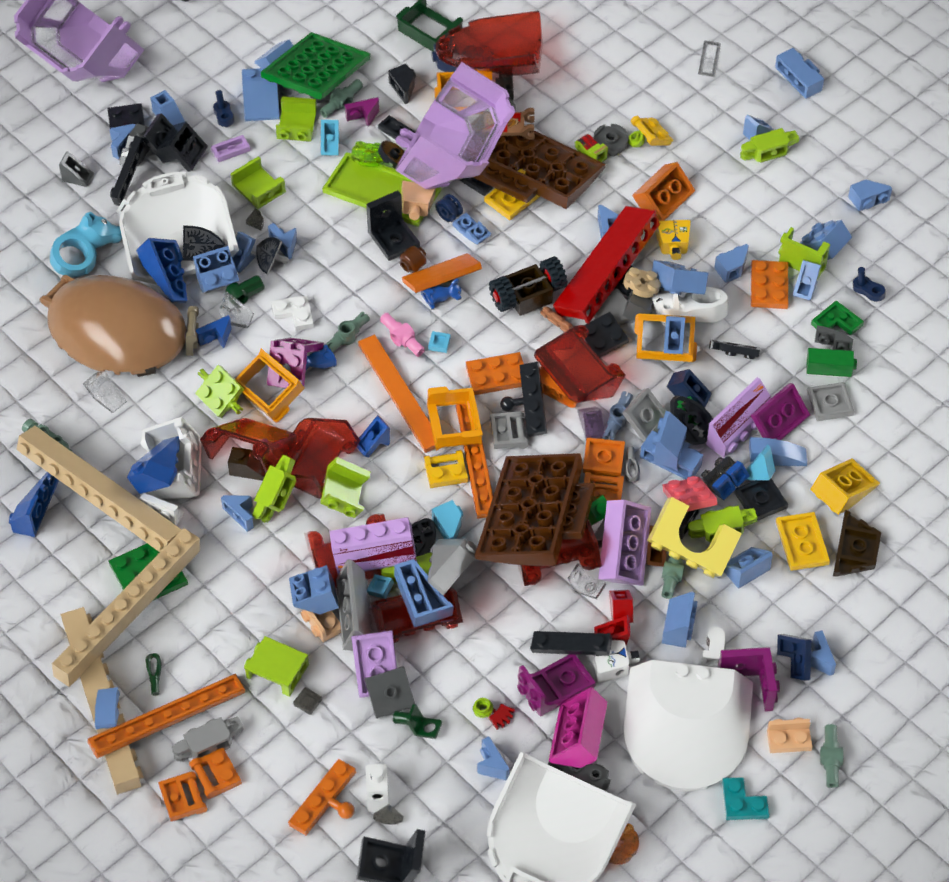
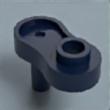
[213,90,235,127]
[853,267,886,302]

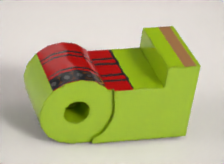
[575,134,608,162]

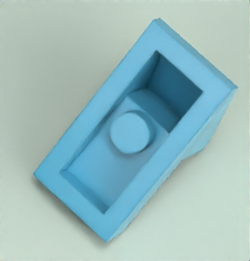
[321,120,340,156]

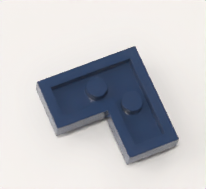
[777,634,812,681]

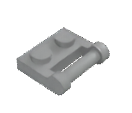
[490,411,529,449]

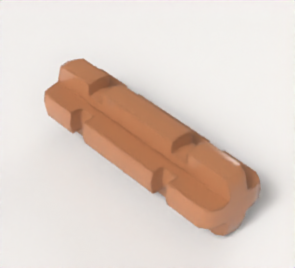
[540,306,573,333]

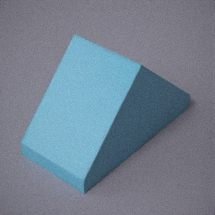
[746,444,775,480]

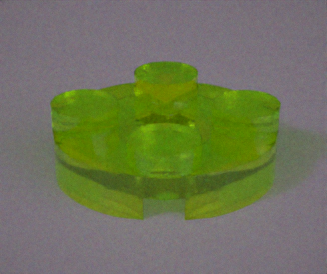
[351,141,385,167]

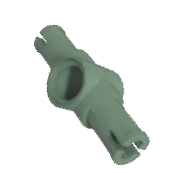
[320,79,363,118]
[325,311,370,353]
[661,557,685,599]
[820,724,843,788]

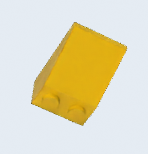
[810,458,880,515]

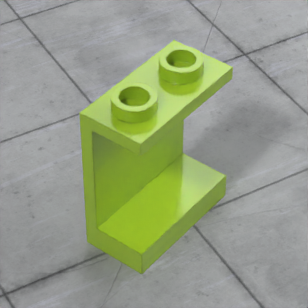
[276,97,317,141]
[230,156,286,209]
[778,227,830,279]
[320,457,371,518]
[244,636,309,697]

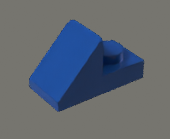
[196,315,232,348]
[354,415,390,458]

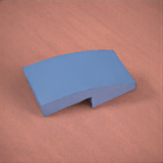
[452,212,491,245]
[95,687,120,729]

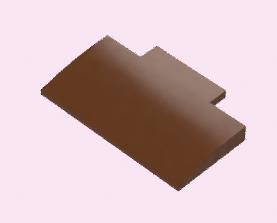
[463,110,606,209]
[475,453,596,566]

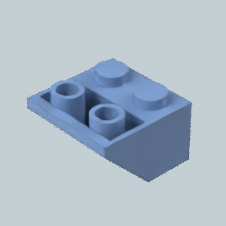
[800,220,852,260]
[193,246,239,293]
[651,411,687,469]
[289,565,339,614]
[662,592,698,648]

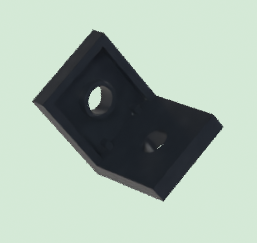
[366,190,420,261]
[356,829,425,882]

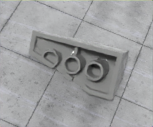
[428,539,477,595]

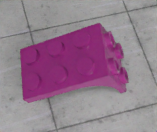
[517,654,596,717]

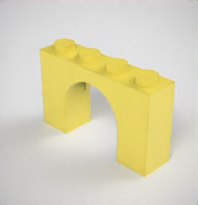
[647,497,742,578]

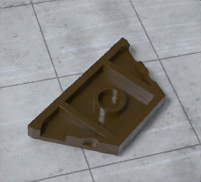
[833,510,881,577]

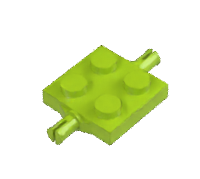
[195,365,244,418]

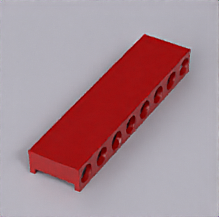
[553,206,660,324]

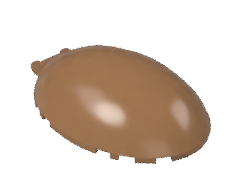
[39,275,187,375]

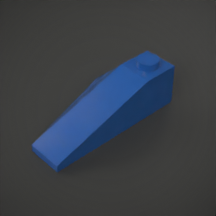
[136,238,188,303]
[127,436,180,494]
[9,472,59,537]

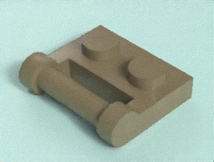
[186,306,199,356]

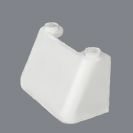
[140,417,202,499]

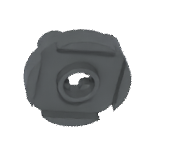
[594,124,628,156]

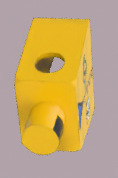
[655,220,691,260]

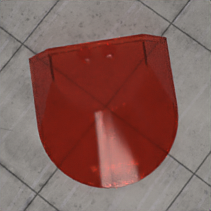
[435,11,543,76]

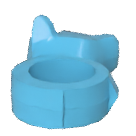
[49,212,122,277]

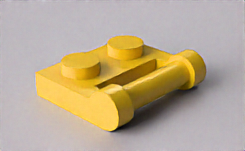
[631,116,673,146]
[423,450,468,488]

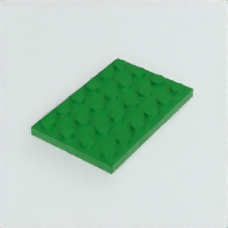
[261,32,370,100]

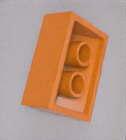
[632,162,695,221]

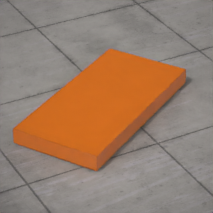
[402,253,482,293]

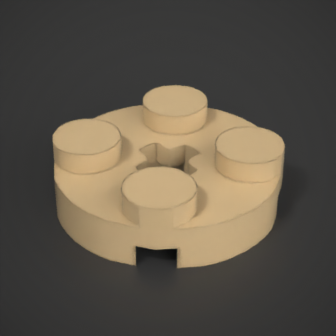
[623,267,661,298]

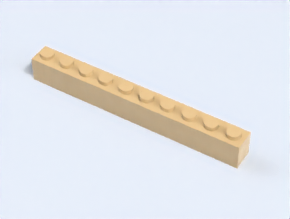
[16,426,182,552]
[52,528,200,687]
[60,607,143,795]

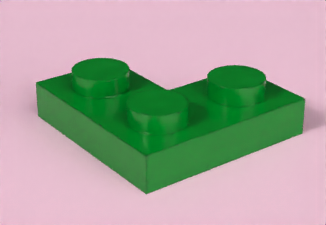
[811,301,864,336]

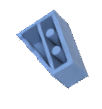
[652,260,709,295]
[394,559,454,628]

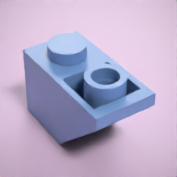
[150,90,185,125]
[848,180,892,211]
[714,244,749,283]

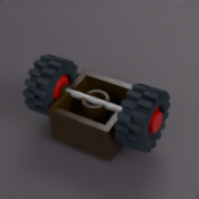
[489,256,568,316]

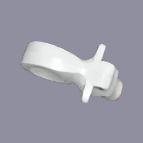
[650,287,728,326]

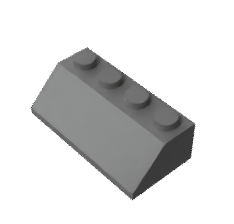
[336,559,373,651]

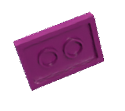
[751,383,810,440]

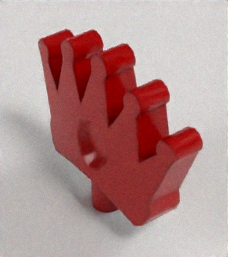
[489,704,515,730]

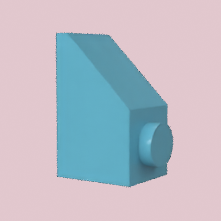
[432,500,463,539]

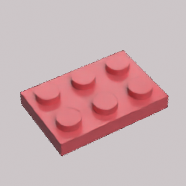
[662,476,717,512]

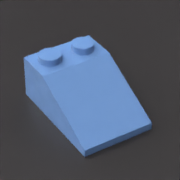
[242,68,279,121]

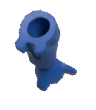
[421,278,462,309]
[306,345,337,370]

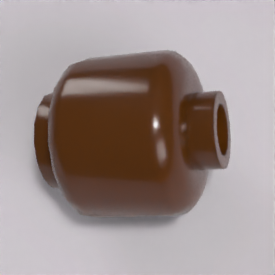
[399,246,426,273]

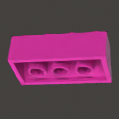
[549,687,608,768]

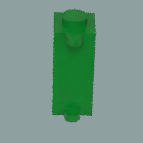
[806,348,857,377]

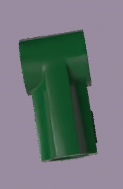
[225,275,265,306]

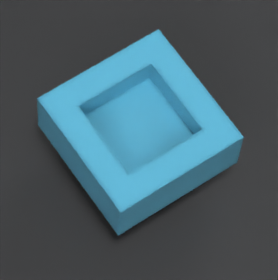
[428,331,450,353]
[367,574,394,599]

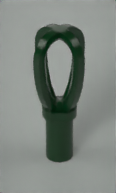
[146,653,161,696]

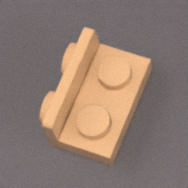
[300,609,341,642]
[767,718,812,753]

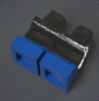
[701,456,750,500]

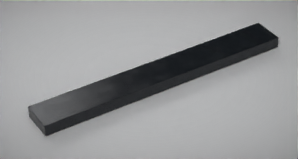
[378,115,494,196]

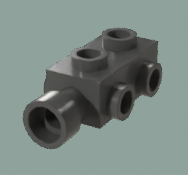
[548,762,611,791]

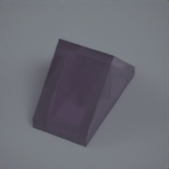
[577,406,605,440]

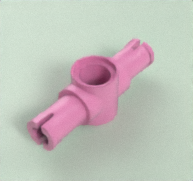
[380,313,425,357]

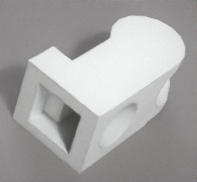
[701,627,725,668]

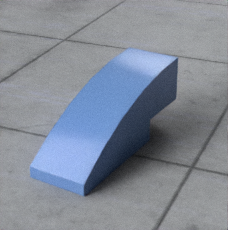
[749,437,807,466]

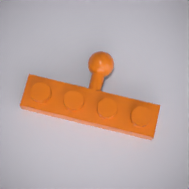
[288,759,356,836]

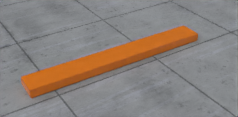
[358,335,435,453]
[455,404,493,519]
[87,674,245,759]

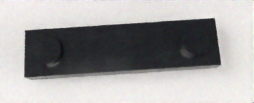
[110,136,145,206]
[530,631,613,656]

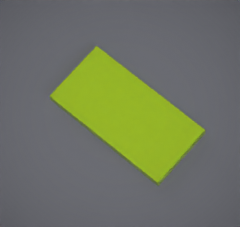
[322,152,441,227]

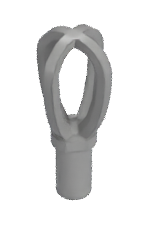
[626,446,640,482]

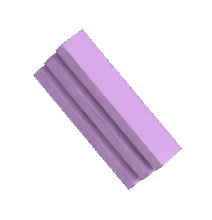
[211,135,250,162]

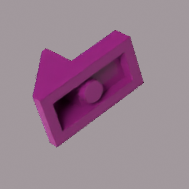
[345,97,379,127]

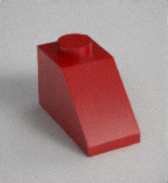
[609,590,633,623]

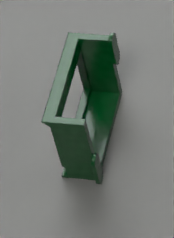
[396,0,463,52]

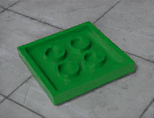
[108,543,188,600]

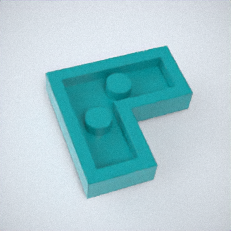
[722,777,769,820]

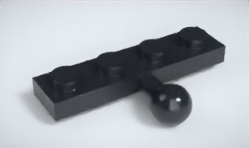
[500,361,547,437]

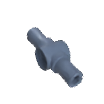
[603,391,633,440]

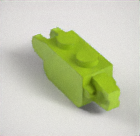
[740,128,799,163]
[252,455,296,523]
[688,505,757,543]

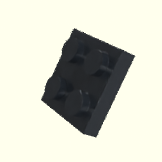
[107,103,145,128]
[578,312,629,359]
[734,479,788,521]

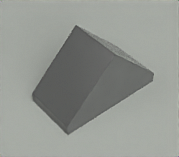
[59,151,94,187]

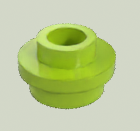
[628,131,645,148]
[473,698,494,718]

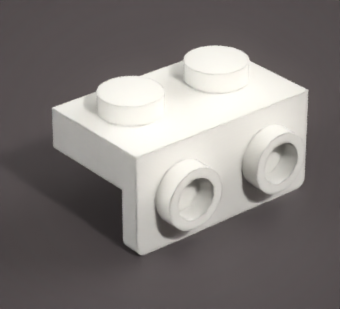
[140,493,184,525]

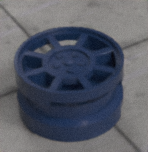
[435,194,463,223]

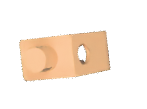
[401,181,436,220]

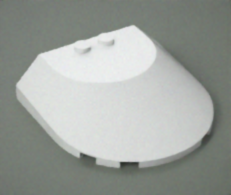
[120,172,239,284]
[623,660,753,791]
[487,751,636,882]

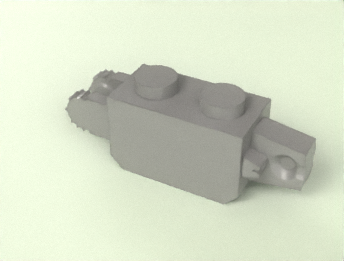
[172,716,243,761]

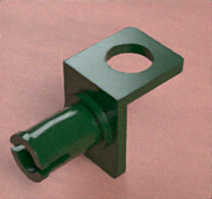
[393,704,442,739]

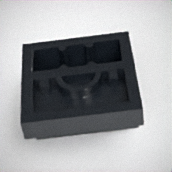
[142,113,208,171]

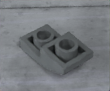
[814,325,854,351]

